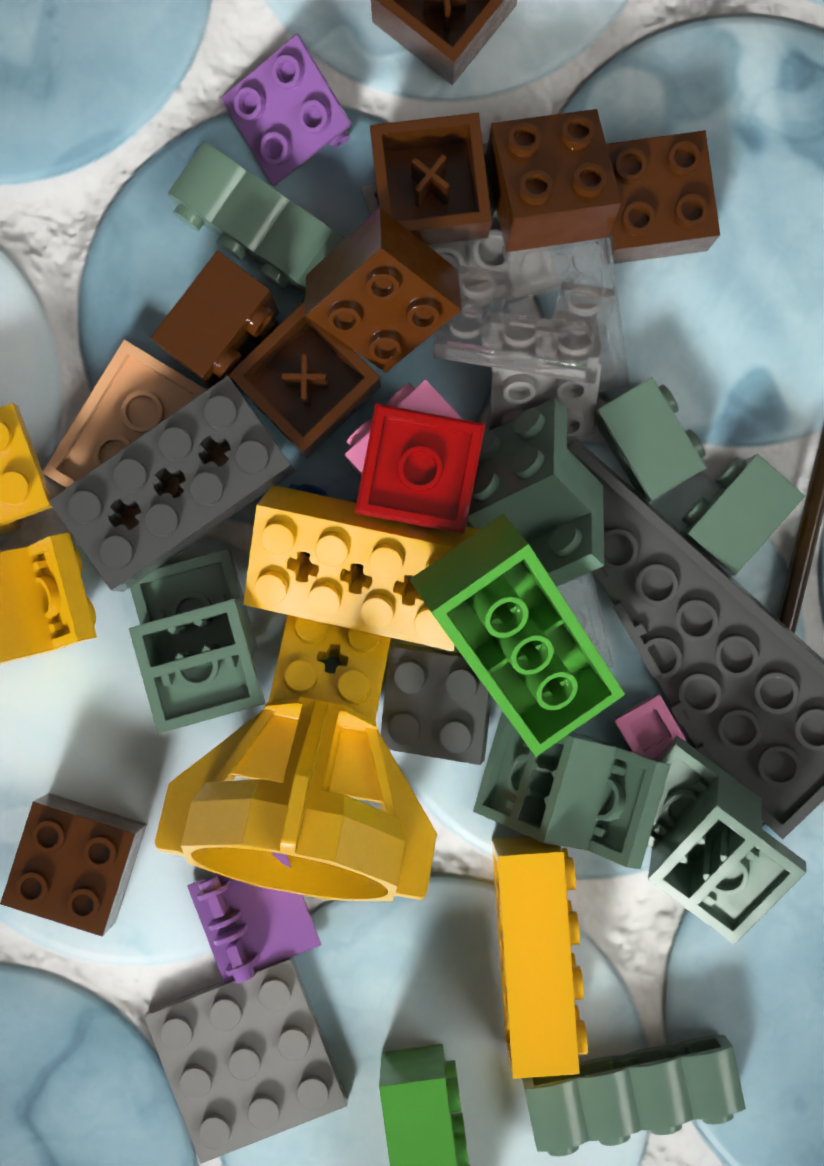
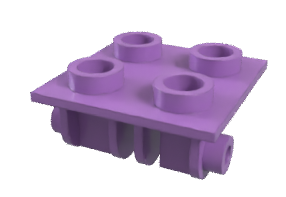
[221,34,352,186]
[187,852,322,983]

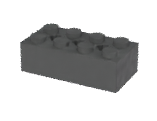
[49,376,296,592]

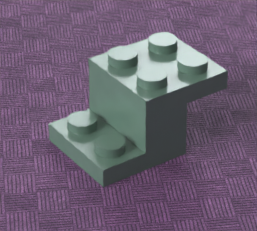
[467,398,604,587]
[129,549,266,734]
[473,712,670,869]
[647,736,807,945]

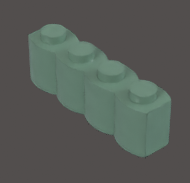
[168,141,346,303]
[522,1035,746,1157]

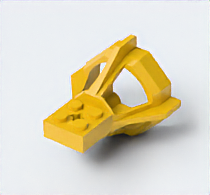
[155,615,437,901]

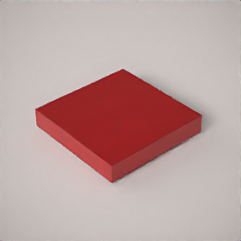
[355,403,485,535]

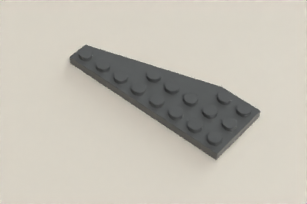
[568,439,824,839]

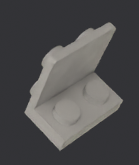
[489,317,602,437]

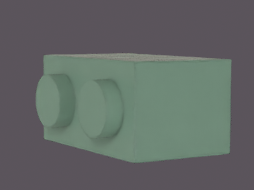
[594,377,707,502]
[681,454,805,576]

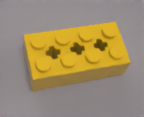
[243,485,480,651]
[491,836,588,1079]

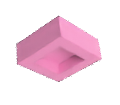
[612,693,686,759]

